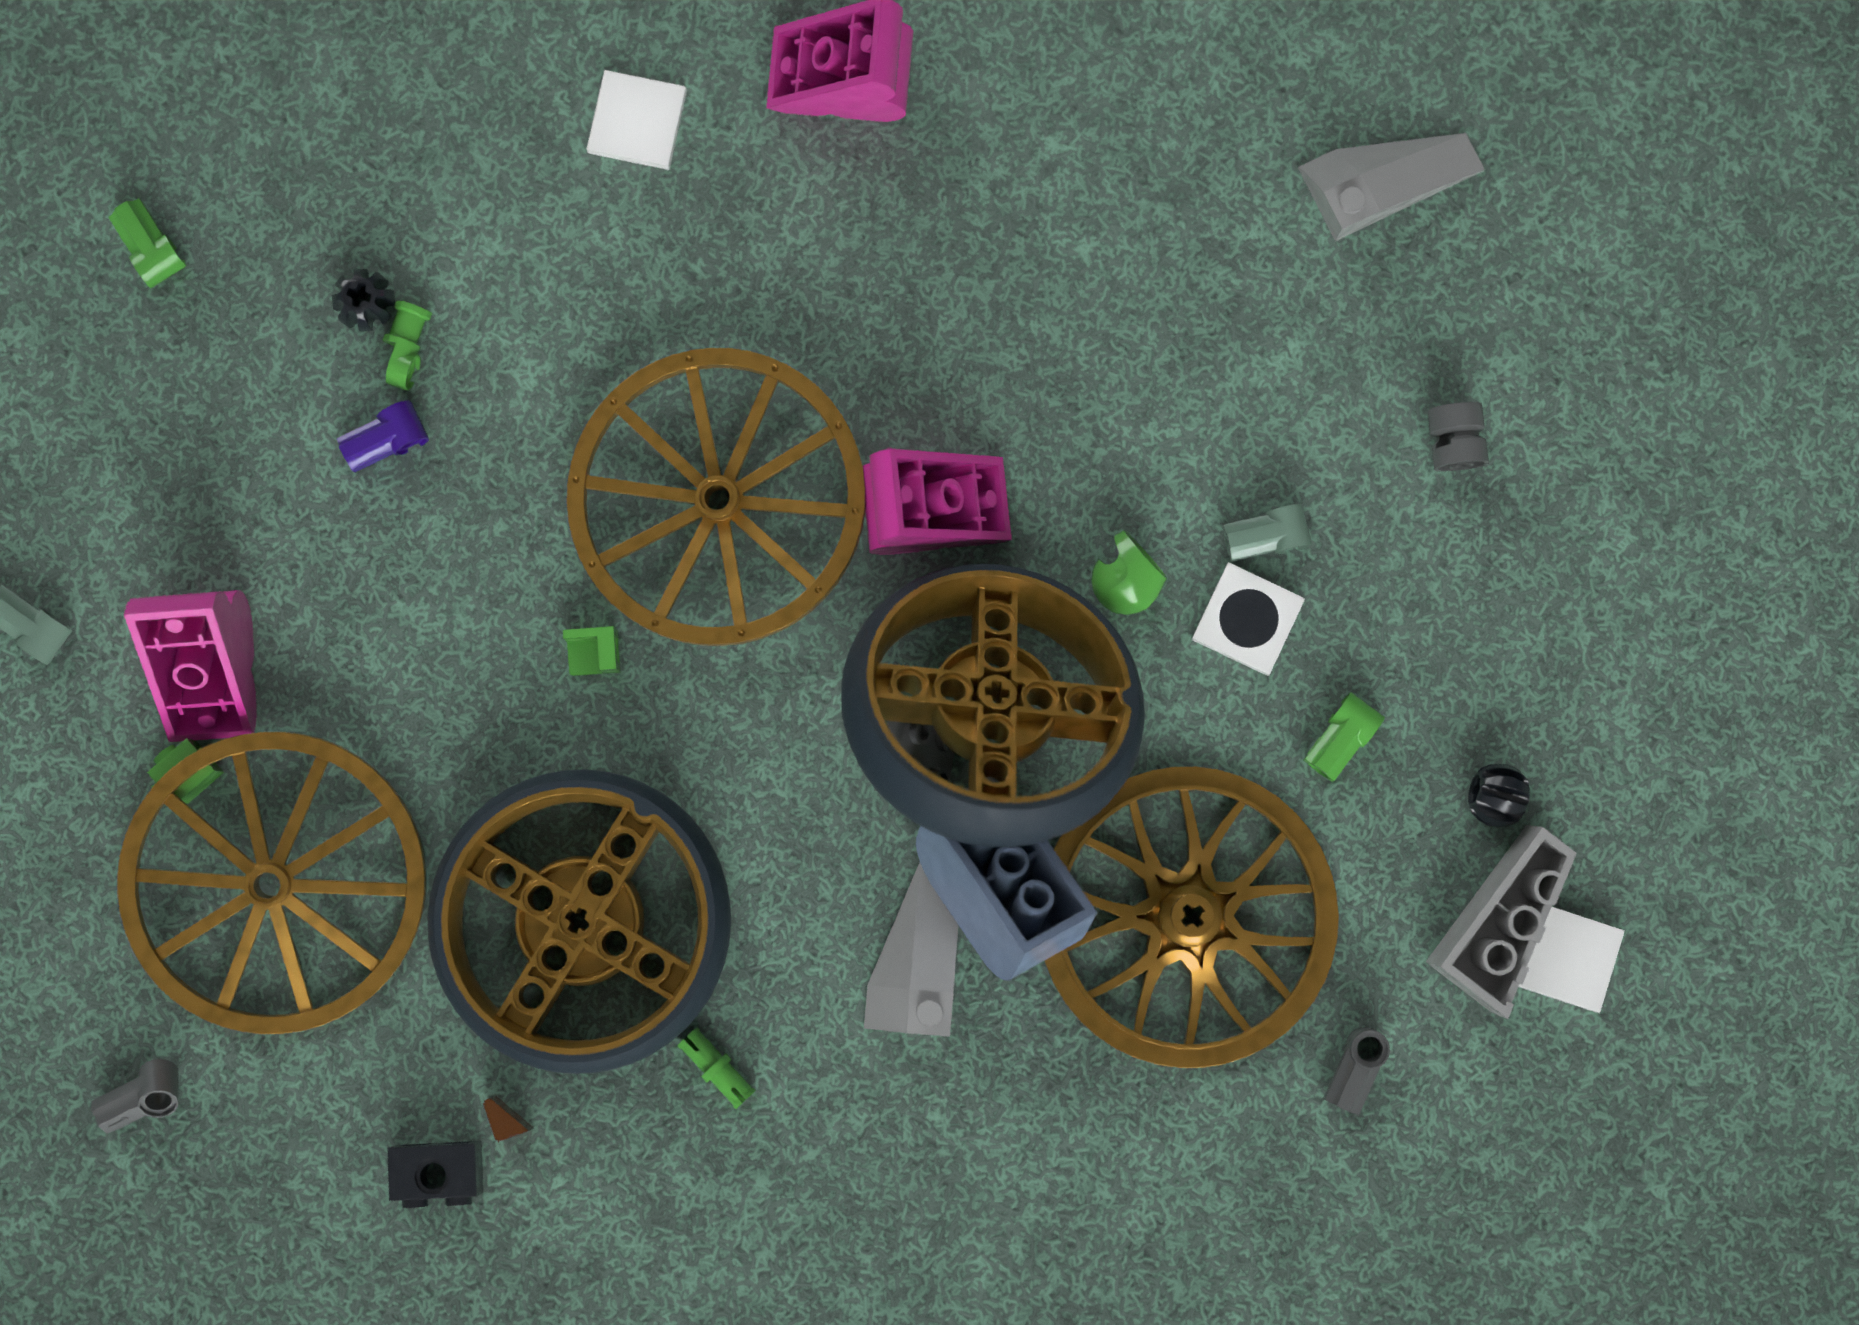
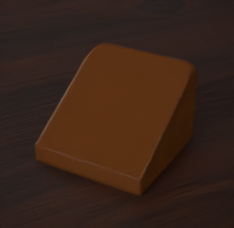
[483,1096,534,1142]

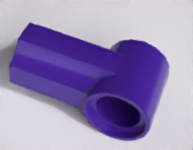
[336,400,429,473]

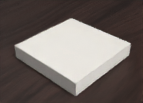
[587,70,687,170]
[1519,907,1625,1013]

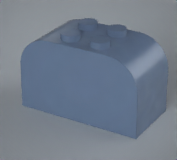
[916,777,1097,981]

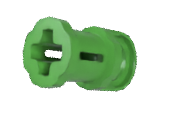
[382,301,432,391]

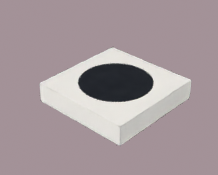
[1191,562,1305,676]

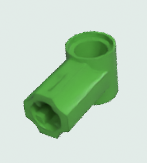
[109,198,187,288]
[1303,692,1385,782]

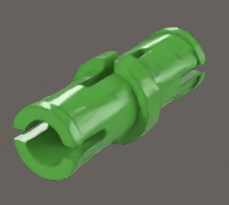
[677,1027,756,1109]

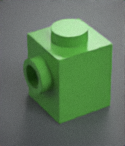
[147,738,224,804]

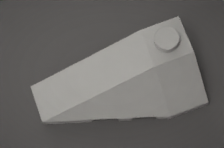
[1298,133,1485,241]
[864,862,958,1037]

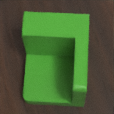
[563,626,621,676]

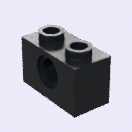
[387,1141,483,1208]

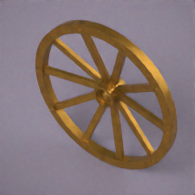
[567,348,865,646]
[117,732,426,1034]

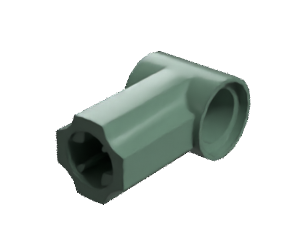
[1222,504,1312,562]
[0,585,74,665]

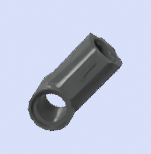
[1323,1026,1390,1116]
[91,1059,178,1134]

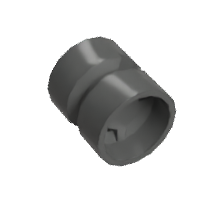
[1427,402,1489,472]

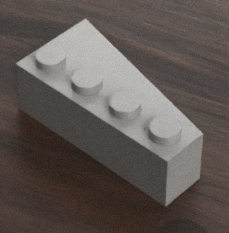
[1426,825,1577,1019]

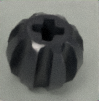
[332,269,395,332]
[1468,764,1530,827]

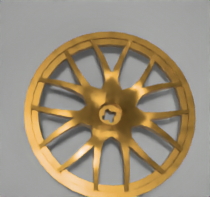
[1045,766,1339,1068]

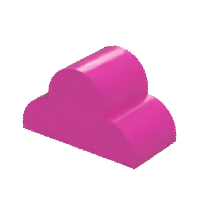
[766,0,913,122]
[862,449,1012,555]
[124,590,257,742]

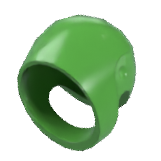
[1091,530,1167,615]

